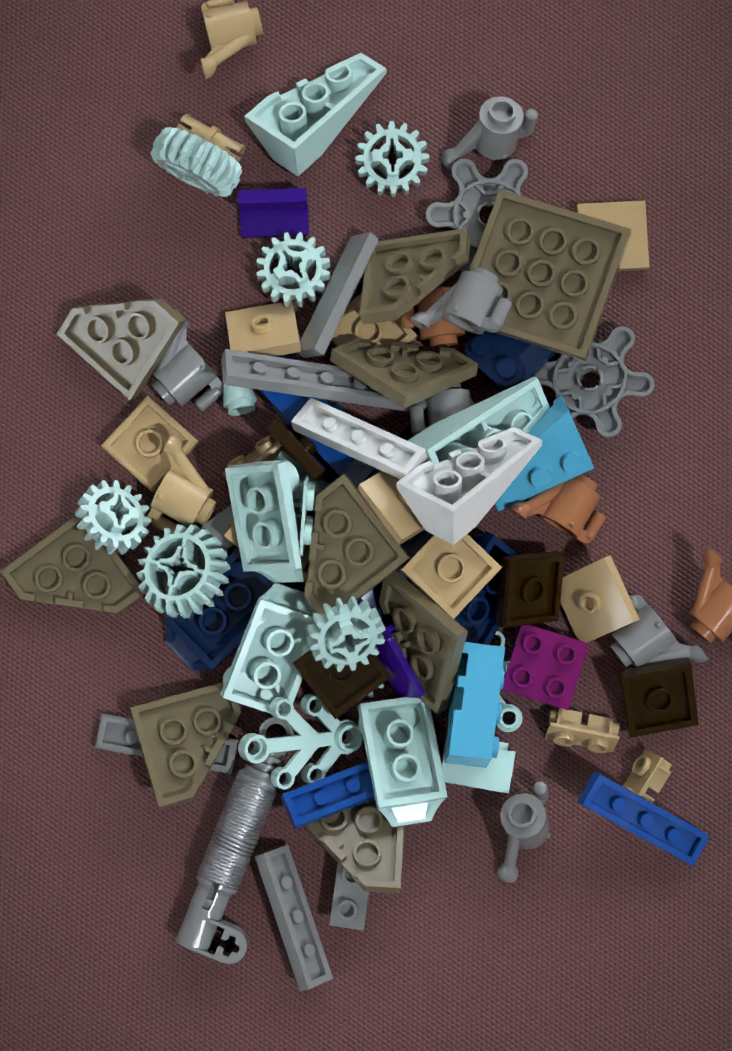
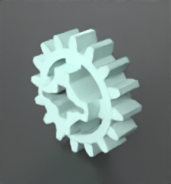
[355,121,430,197]
[256,232,330,307]
[75,480,151,554]
[307,596,385,672]

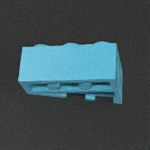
[495,395,594,512]
[444,642,505,768]

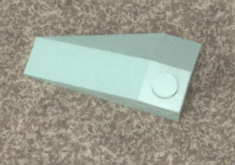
[244,53,387,176]

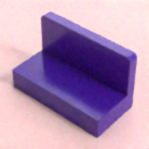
[238,188,309,238]
[376,620,425,698]

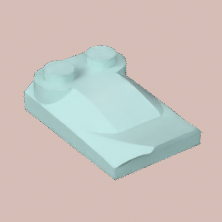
[225,460,304,583]
[220,583,317,714]
[358,697,447,827]

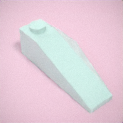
[408,377,550,464]

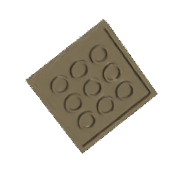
[470,189,631,361]

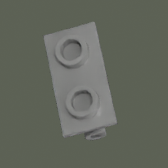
[329,863,369,931]

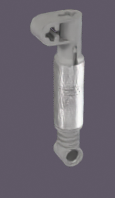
[175,717,295,964]

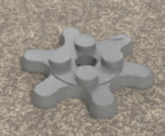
[426,159,528,271]
[534,326,655,438]

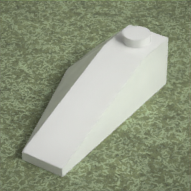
[397,427,542,545]

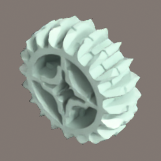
[150,127,242,197]
[136,524,231,618]

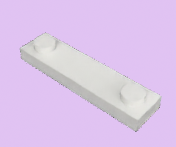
[291,398,428,480]

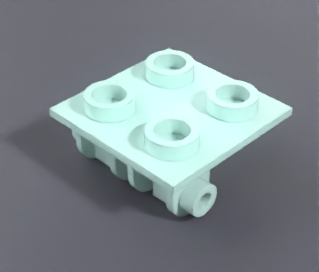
[292,471,316,556]

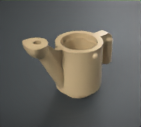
[201,0,263,79]
[148,433,217,532]

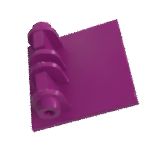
[502,625,589,710]

